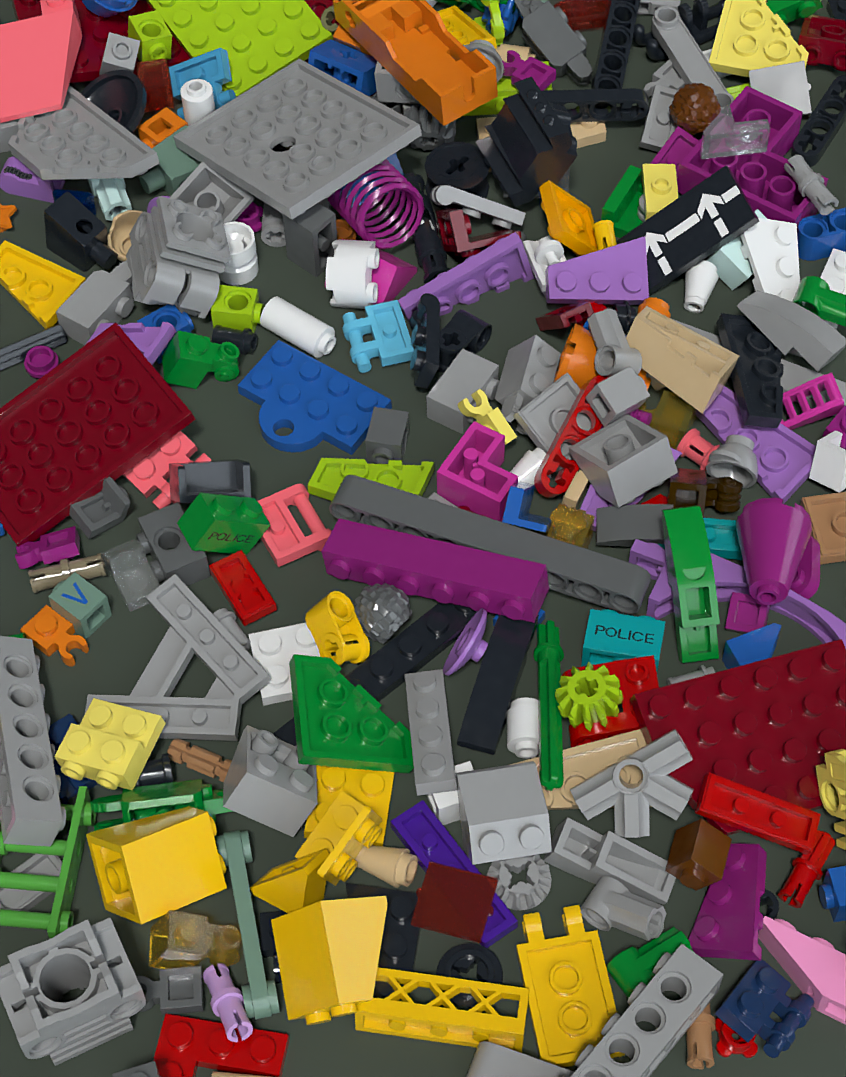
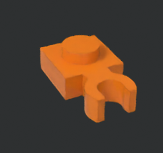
[20,604,89,667]

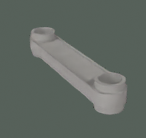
[651,6,734,116]

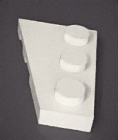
[740,218,800,302]

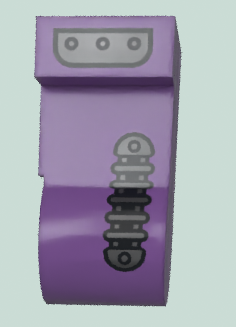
[0,157,65,203]

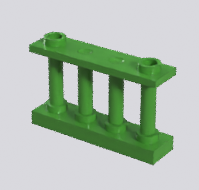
[0,786,97,939]

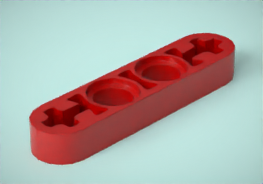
[534,375,609,498]

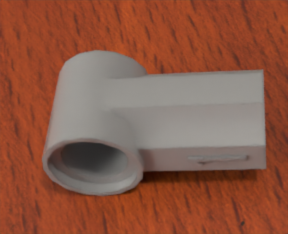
[587,309,642,377]
[580,876,667,941]

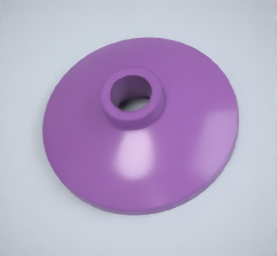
[443,608,488,676]

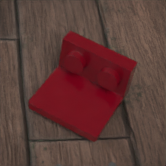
[435,209,522,257]

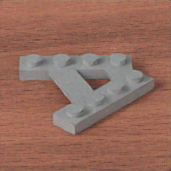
[85,574,271,741]

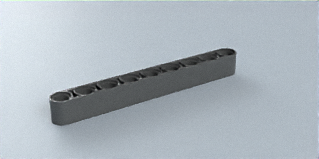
[329,475,651,614]

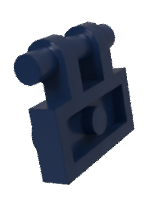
[715,959,814,1058]

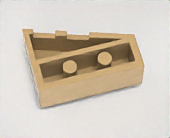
[626,306,739,414]

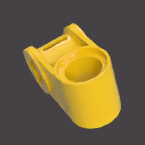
[305,591,370,666]

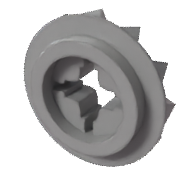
[487,854,552,910]

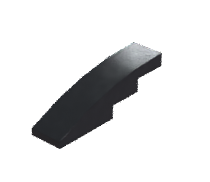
[457,615,539,755]

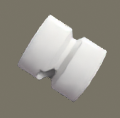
[218,221,259,285]

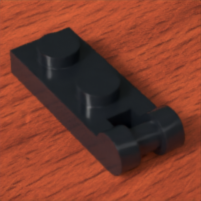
[409,293,440,389]

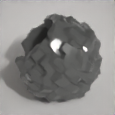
[353,583,412,644]

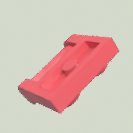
[257,484,332,567]

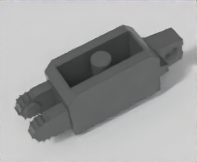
[514,0,593,88]

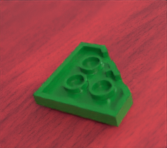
[289,654,414,773]

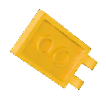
[516,905,625,1068]

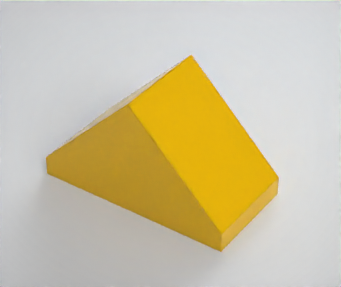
[250,848,329,913]

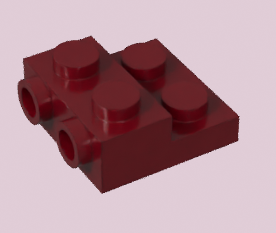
[798,15,846,71]

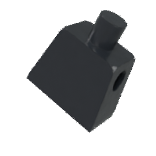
[44,191,118,272]

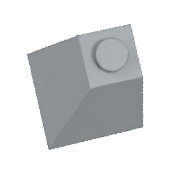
[169,161,254,224]

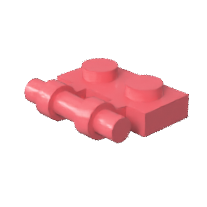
[123,431,212,510]

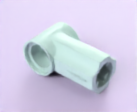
[88,178,132,221]

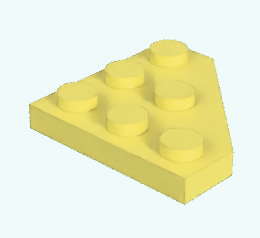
[709,0,809,77]

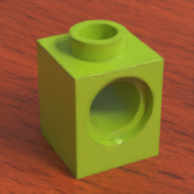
[128,10,172,65]
[211,285,265,333]

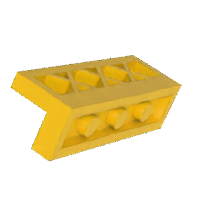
[355,967,530,1053]

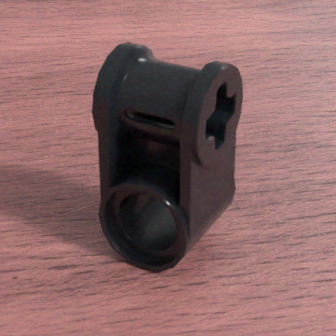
[438,309,492,373]

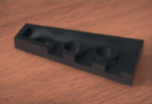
[716,313,784,428]

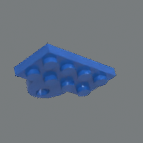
[238,340,392,455]

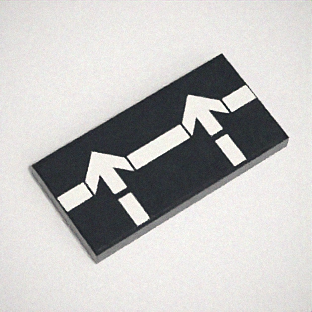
[616,165,760,296]

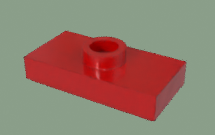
[209,550,277,626]

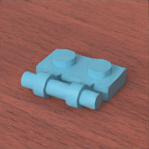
[342,300,415,373]

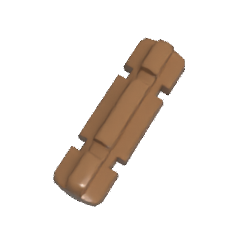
[167,738,232,782]

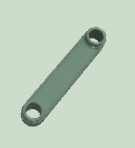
[216,830,280,1020]

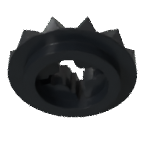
[436,943,503,1009]

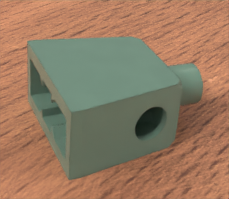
[139,125,201,196]

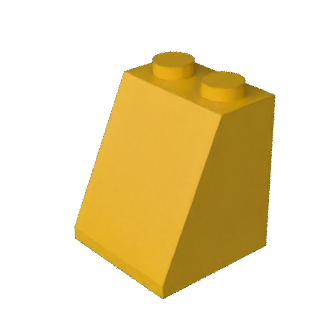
[86,806,227,925]
[271,896,387,1025]

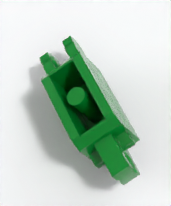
[90,779,232,831]

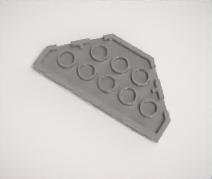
[8,85,160,180]

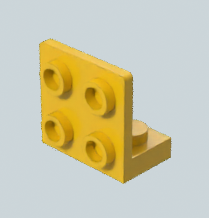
[295,790,383,886]

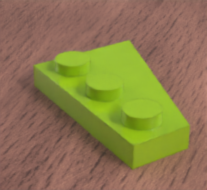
[307,458,435,501]

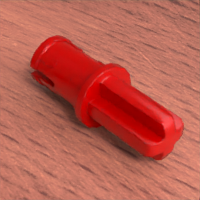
[778,830,835,908]

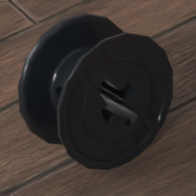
[425,142,490,209]

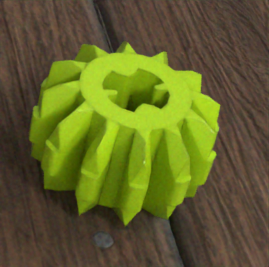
[555,661,623,731]

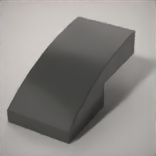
[596,504,673,547]

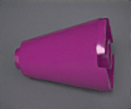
[736,497,812,605]

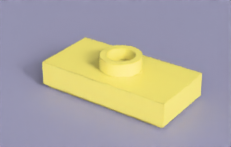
[642,164,679,220]

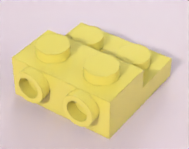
[54,698,166,791]

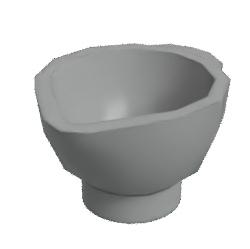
[706,435,759,489]

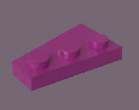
[688,843,767,961]

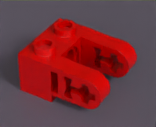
[562,655,659,748]

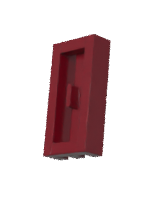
[535,302,594,331]

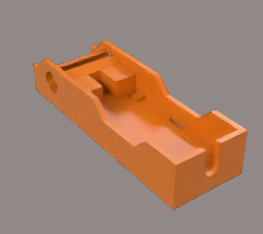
[333,0,498,126]

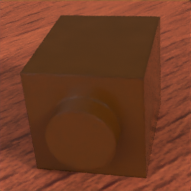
[665,818,732,891]

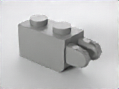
[56,260,134,345]
[495,335,561,435]

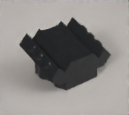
[475,77,578,207]

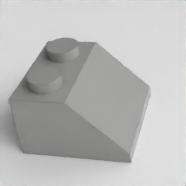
[569,414,678,508]
[456,761,552,865]

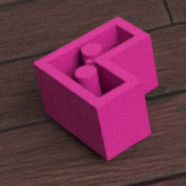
[437,421,518,522]

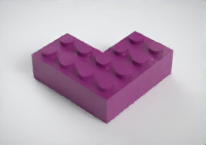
[677,86,828,230]

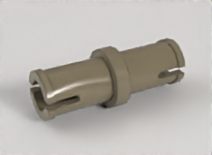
[28,553,107,594]

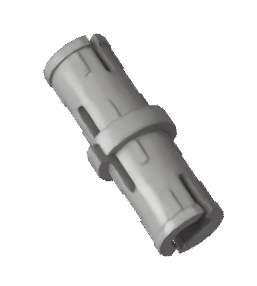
[784,155,839,215]

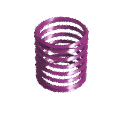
[327,159,424,249]

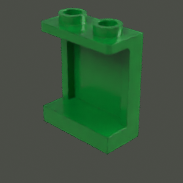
[601,165,643,238]

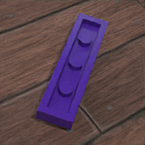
[390,800,518,948]

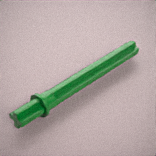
[533,620,564,791]

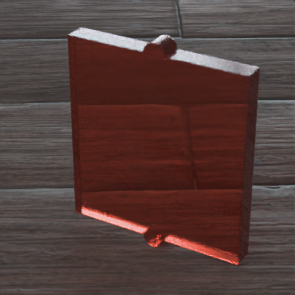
[411,862,498,943]

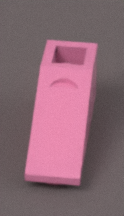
[758,916,846,1025]

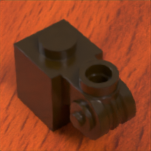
[667,468,743,518]

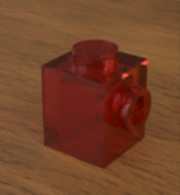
[135,59,174,112]

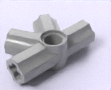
[570,729,694,838]

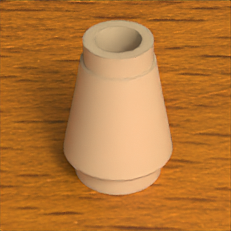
[355,845,418,888]

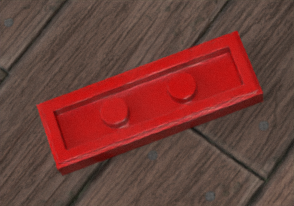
[695,772,821,855]

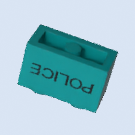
[581,609,666,672]

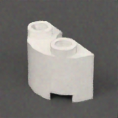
[326,239,380,309]

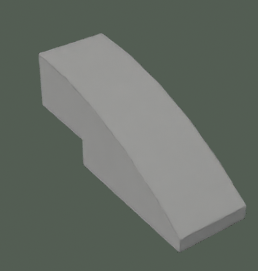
[737,290,846,372]
[543,817,676,905]

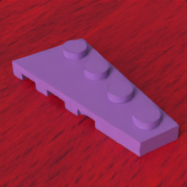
[398,232,534,323]
[689,386,816,504]

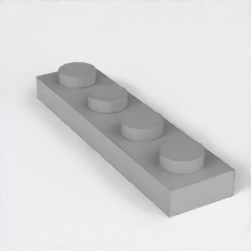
[405,669,457,796]

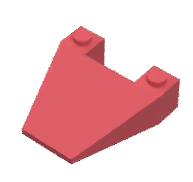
[0,0,82,123]

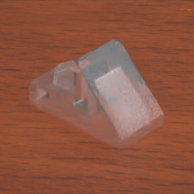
[700,105,770,159]
[102,539,160,612]

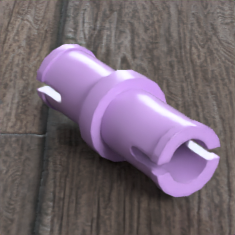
[203,963,253,1042]

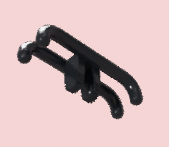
[633,0,725,61]

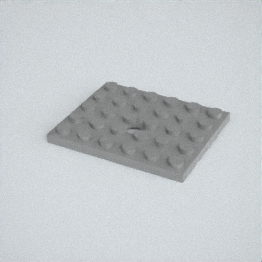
[173,59,422,219]

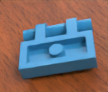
[169,48,236,120]

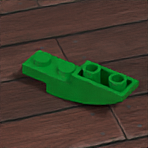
[661,505,720,663]

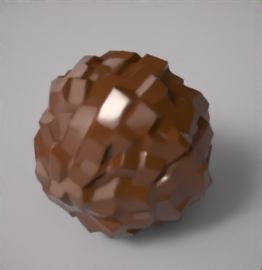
[669,83,721,136]

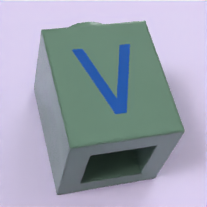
[48,572,112,640]

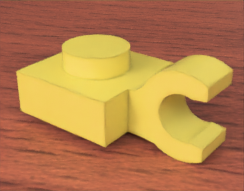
[458,389,517,445]

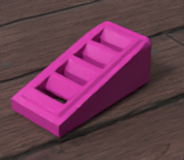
[780,372,844,430]

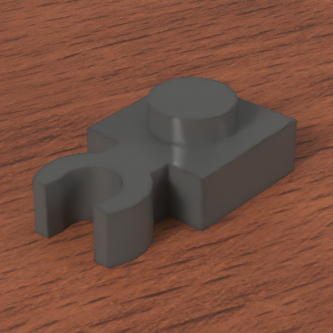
[136,966,204,1015]

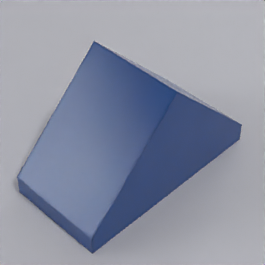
[722,623,782,669]

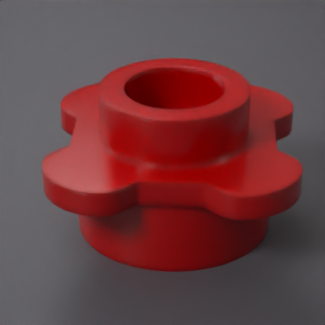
[715,1018,758,1058]

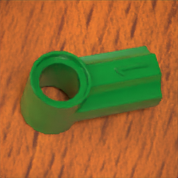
[792,276,846,327]
[606,927,693,999]

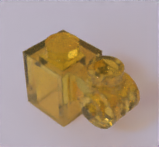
[638,390,697,450]
[547,503,595,549]
[149,910,241,969]

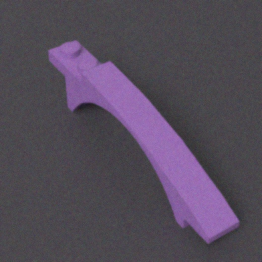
[629,539,846,648]

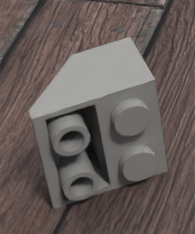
[223,725,318,837]

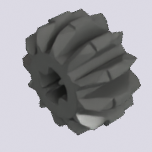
[404,105,456,152]

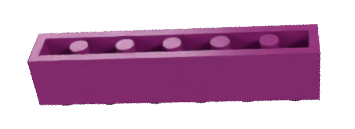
[321,518,549,623]

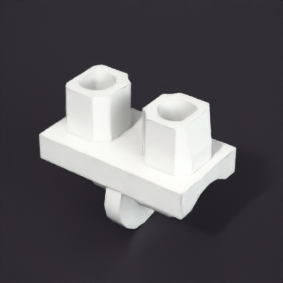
[523,235,566,297]

